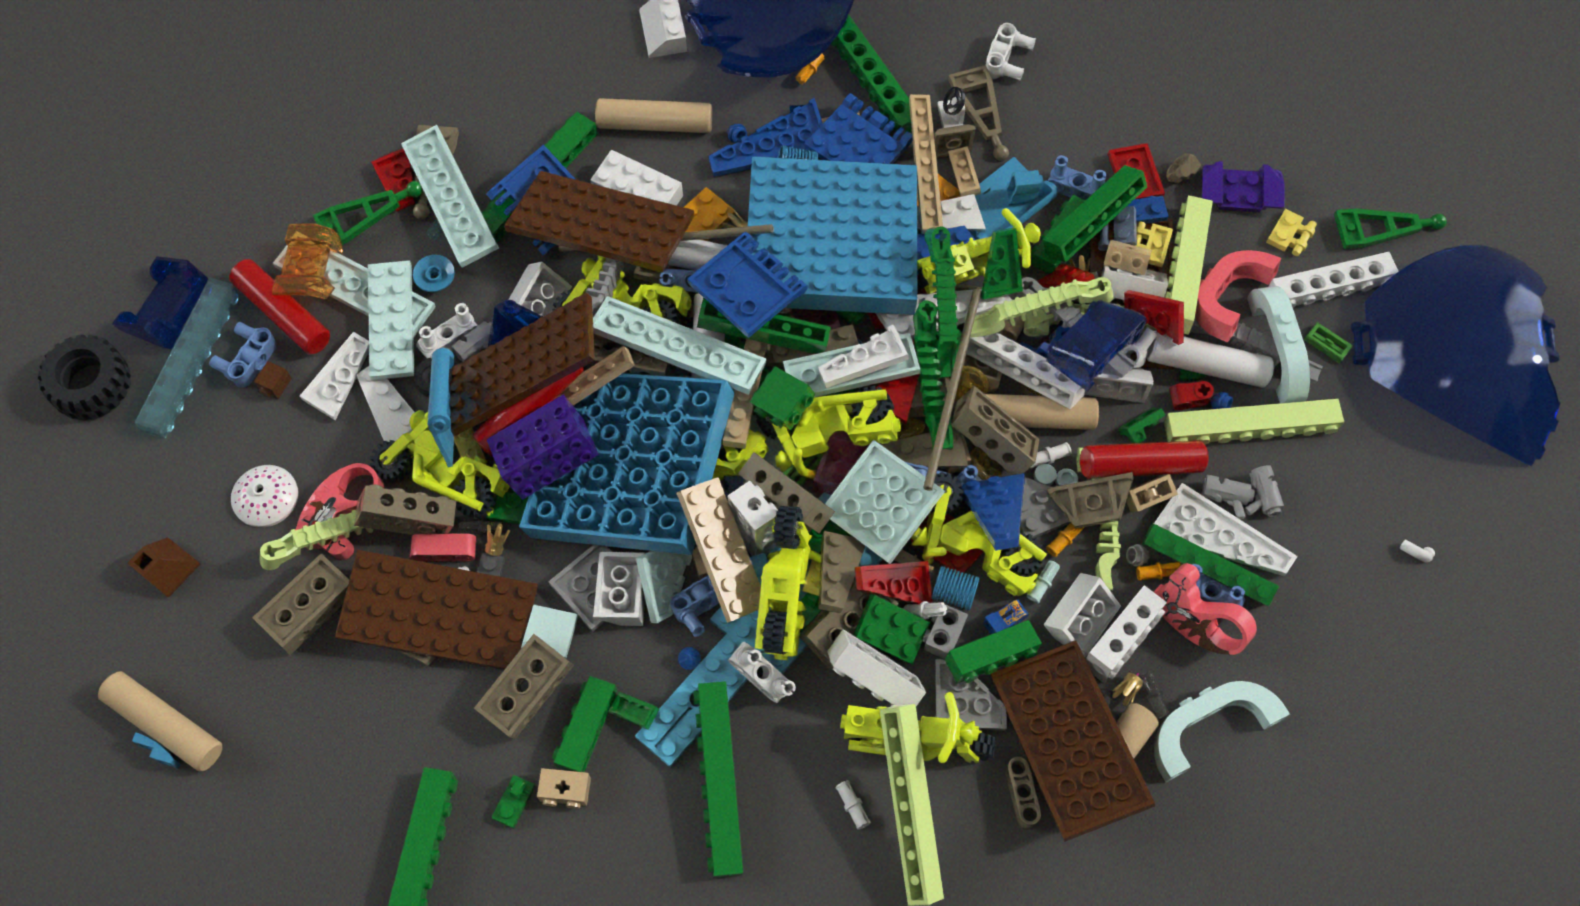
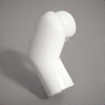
[1400,540,1435,563]

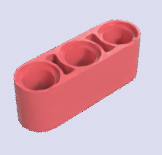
[410,534,476,562]

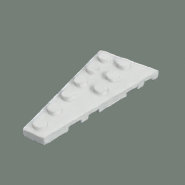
[876,289,1012,340]
[1154,483,1298,576]

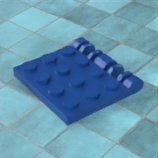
[804,93,913,164]
[486,144,576,256]
[687,232,808,338]

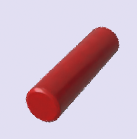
[229,259,330,355]
[473,367,584,457]
[1080,440,1209,479]

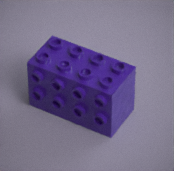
[487,394,599,500]

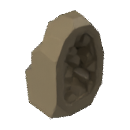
[1166,153,1202,183]

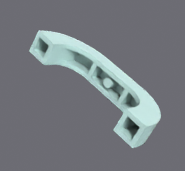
[1247,286,1310,404]
[1154,681,1290,782]

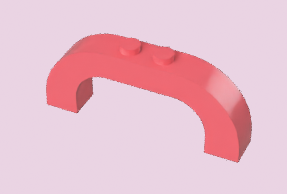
[1195,250,1281,342]

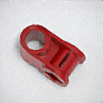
[1169,381,1214,411]

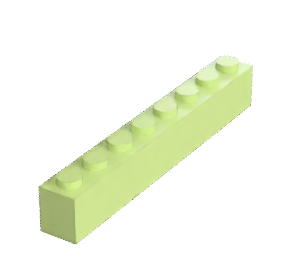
[1165,195,1213,335]
[1164,399,1344,444]
[880,704,944,905]

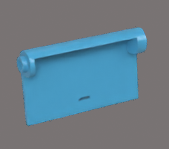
[969,157,1057,240]
[427,348,454,467]

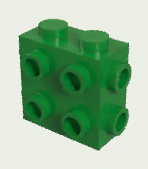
[750,366,816,430]

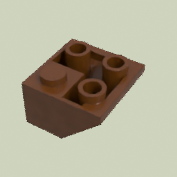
[128,537,201,598]

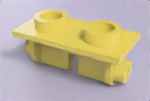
[454,427,486,460]

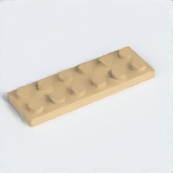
[677,477,761,623]

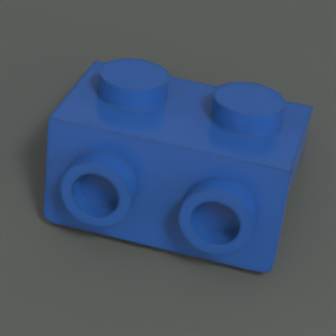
[1127,196,1169,225]

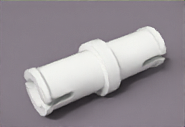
[1030,442,1072,468]
[835,780,871,830]

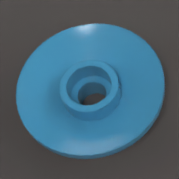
[413,255,455,292]

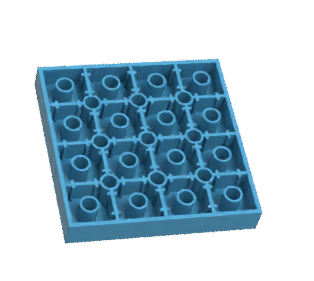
[748,156,917,315]
[519,373,735,555]

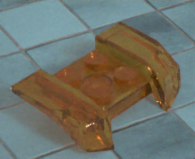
[272,224,343,299]

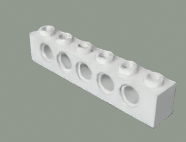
[1268,252,1399,308]
[966,333,1088,409]

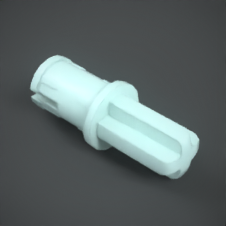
[1027,560,1060,604]

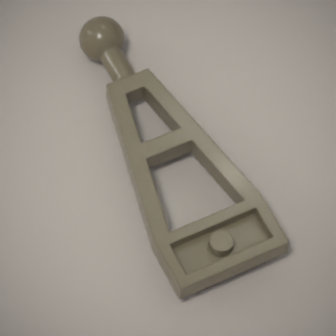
[948,65,1009,161]
[413,125,459,220]

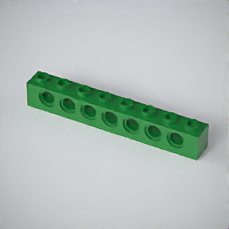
[819,3,912,134]

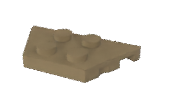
[1047,472,1133,529]

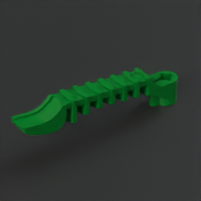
[925,226,958,377]
[913,300,953,450]

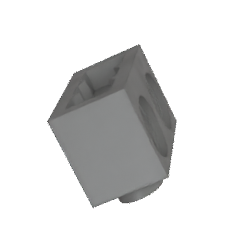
[923,604,968,659]

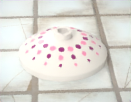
[231,465,298,528]

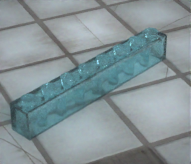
[135,278,239,439]

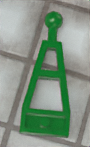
[313,181,423,250]
[1334,208,1447,249]

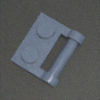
[1098,206,1137,251]

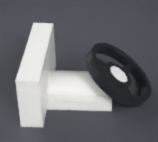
[937,87,965,128]

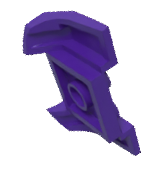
[1202,161,1285,212]

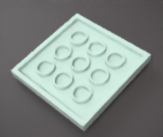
[825,440,945,564]

